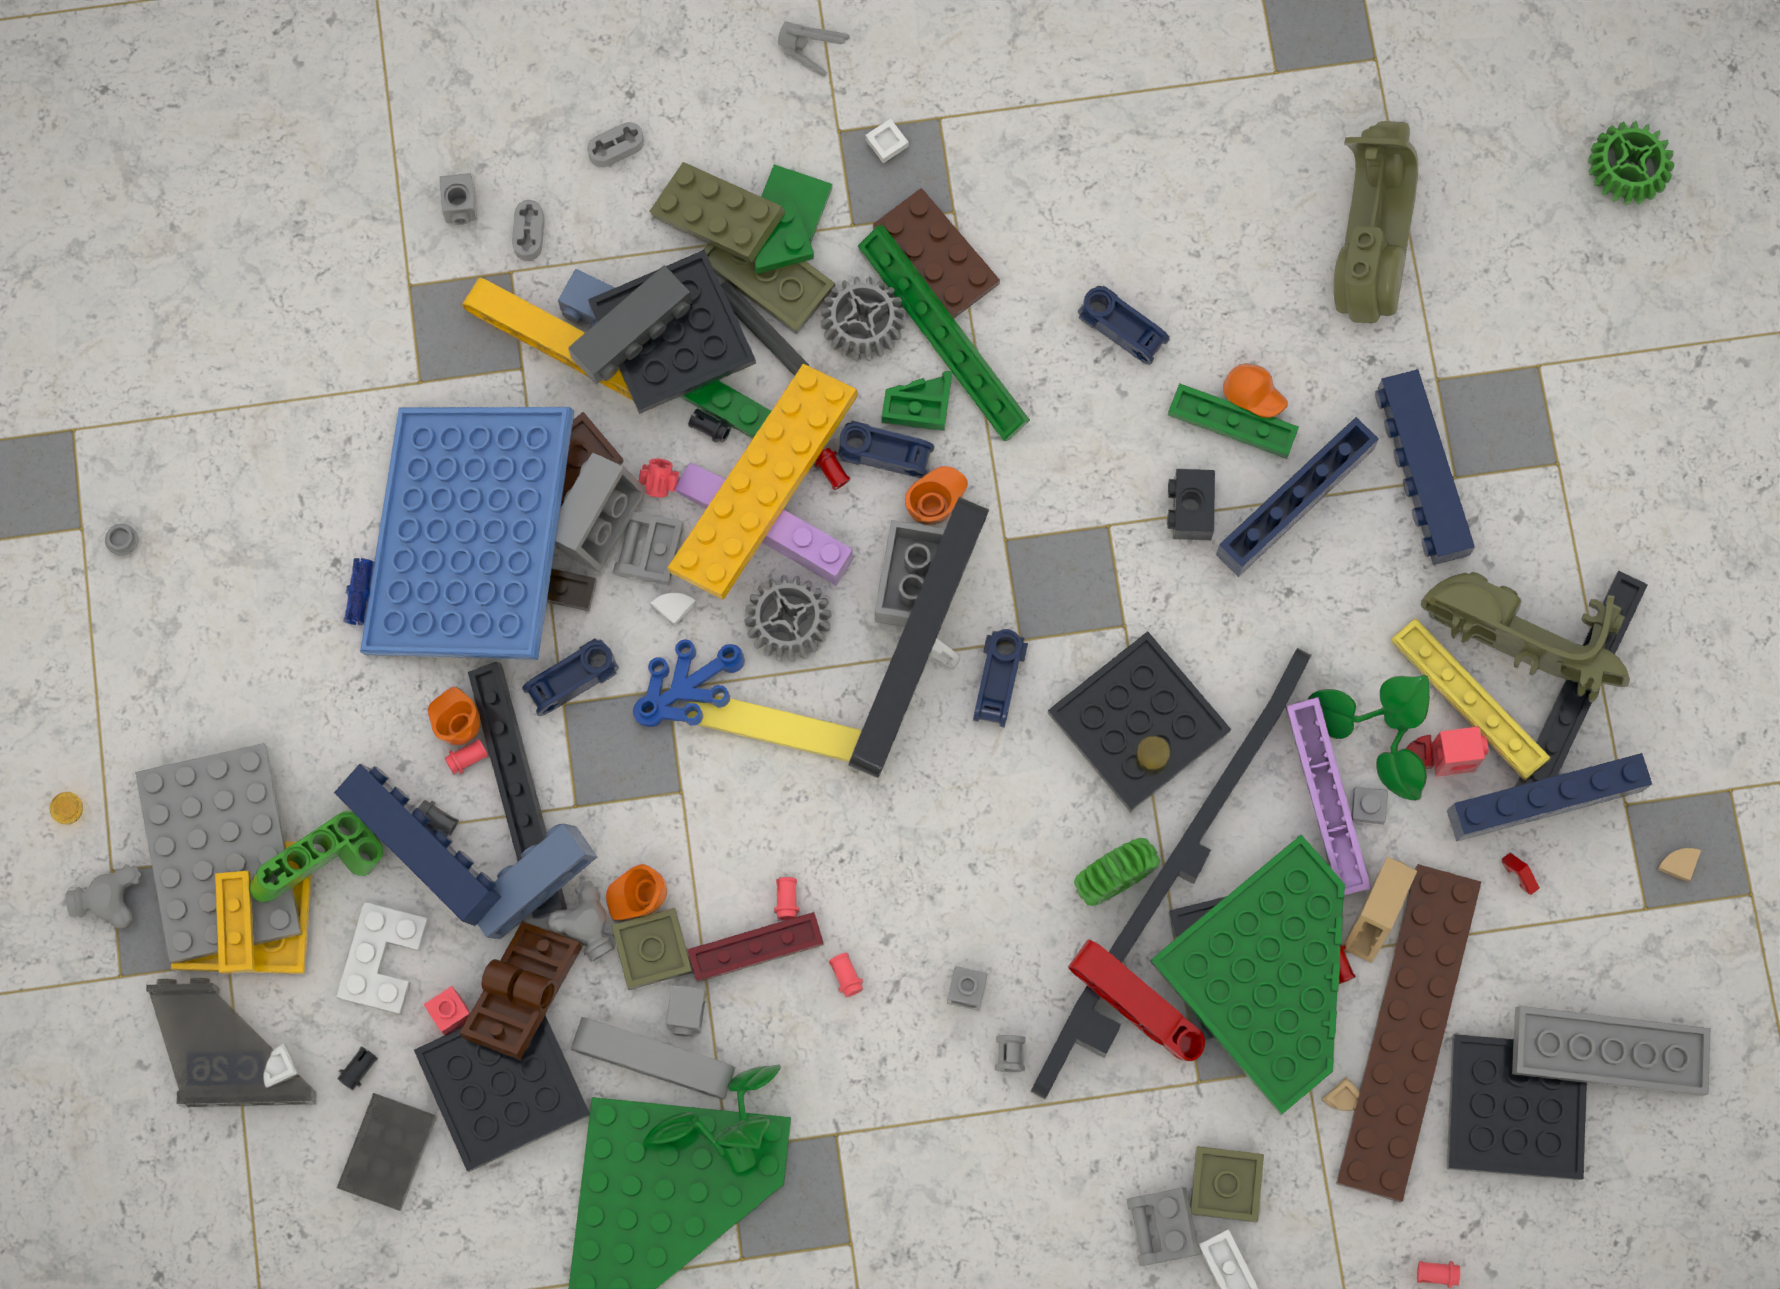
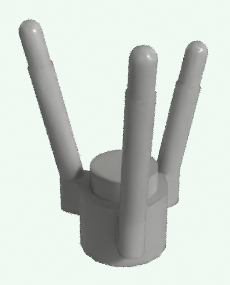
[778,21,850,76]

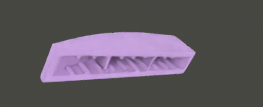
[675,463,853,586]
[1285,697,1371,895]

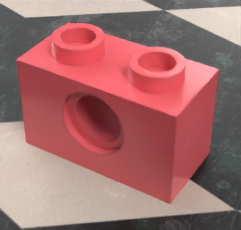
[1432,726,1488,777]

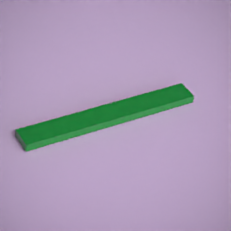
[858,225,1030,441]

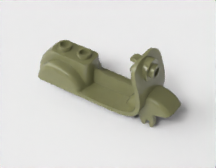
[1333,121,1418,324]
[1421,572,1630,702]

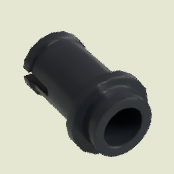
[688,409,731,443]
[337,1046,378,1091]

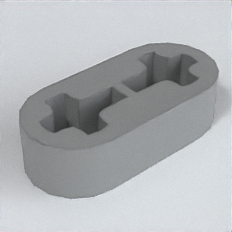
[587,122,644,167]
[512,200,544,261]

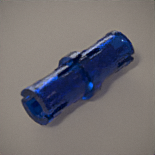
[343,558,374,625]

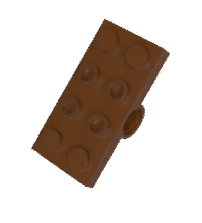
[460,921,582,1060]

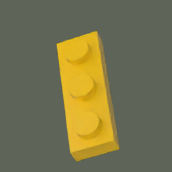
[215,871,255,974]

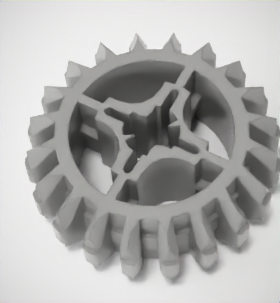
[820,276,905,361]
[744,575,832,662]

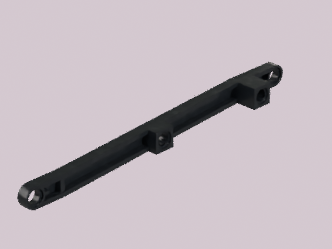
[1031,648,1312,1099]

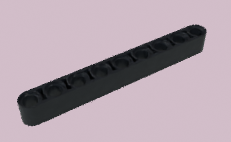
[848,497,989,778]

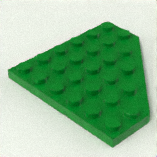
[1150,834,1345,1115]
[568,1097,791,1289]

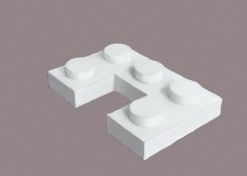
[336,902,429,1015]

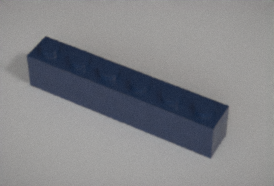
[1375,369,1475,565]
[1216,417,1379,577]
[1446,753,1652,842]
[334,764,501,926]

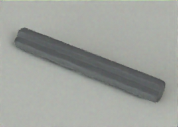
[721,281,809,376]

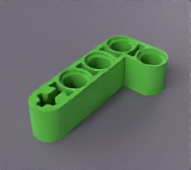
[249,811,383,902]

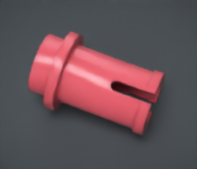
[444,739,489,775]
[774,877,800,920]
[829,953,864,997]
[1417,1261,1460,1289]

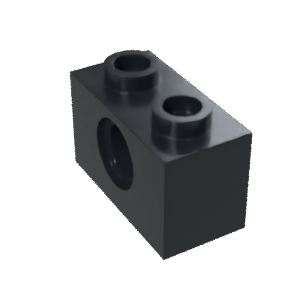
[1167,469,1215,540]

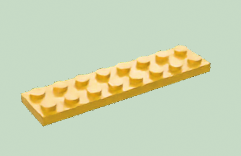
[667,364,858,600]

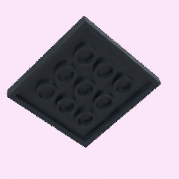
[588,250,756,414]
[1047,631,1231,812]
[414,1014,590,1172]
[1447,1034,1587,1181]

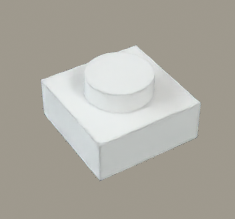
[865,118,909,163]

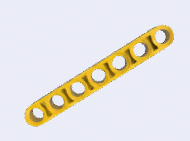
[462,278,633,401]

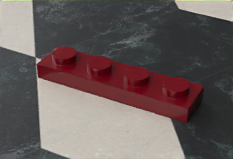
[687,912,824,983]

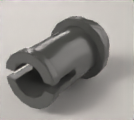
[419,800,459,836]

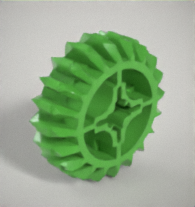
[1588,121,1674,205]
[1074,838,1161,906]

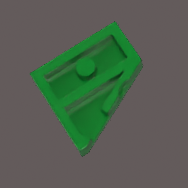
[754,200,814,274]
[881,371,952,431]

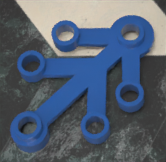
[633,639,745,727]

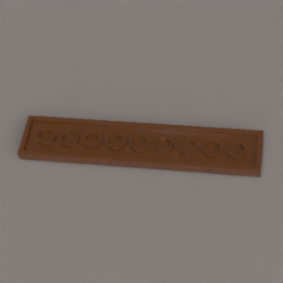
[1336,864,1481,1202]

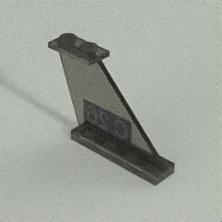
[146,978,317,1108]

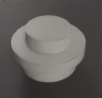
[105,524,138,556]

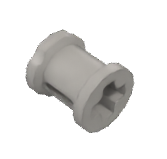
[995,1035,1026,1072]

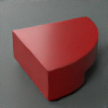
[1406,735,1433,769]
[1501,852,1540,895]

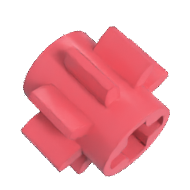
[638,458,679,498]

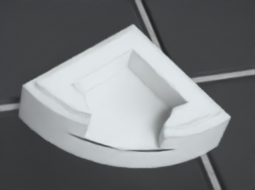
[650,593,696,626]
[929,639,960,669]
[263,1043,299,1089]

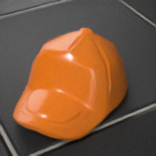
[1223,363,1288,418]
[905,466,968,525]
[428,687,480,745]
[606,864,668,920]

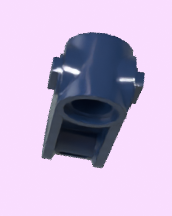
[1078,285,1170,365]
[838,420,935,478]
[973,629,1028,728]
[522,638,619,716]

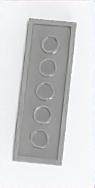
[1512,1006,1711,1096]

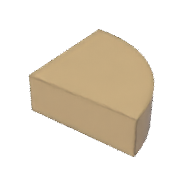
[1657,848,1701,882]
[1321,1077,1360,1111]

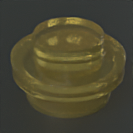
[1137,736,1170,769]
[50,792,83,825]

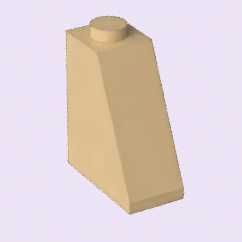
[1343,856,1417,963]

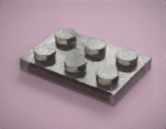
[337,1093,437,1211]

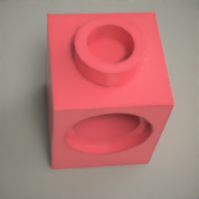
[424,986,470,1035]

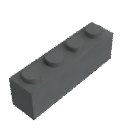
[568,265,692,385]

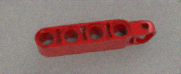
[1068,939,1205,1061]

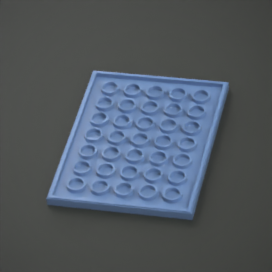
[360,407,574,660]

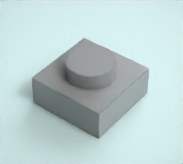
[1351,787,1388,825]

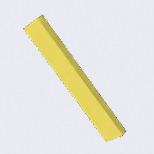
[1391,618,1550,781]
[688,695,862,762]

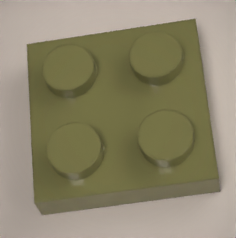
[611,908,693,990]
[1190,1146,1264,1223]

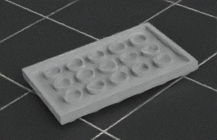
[135,743,302,964]

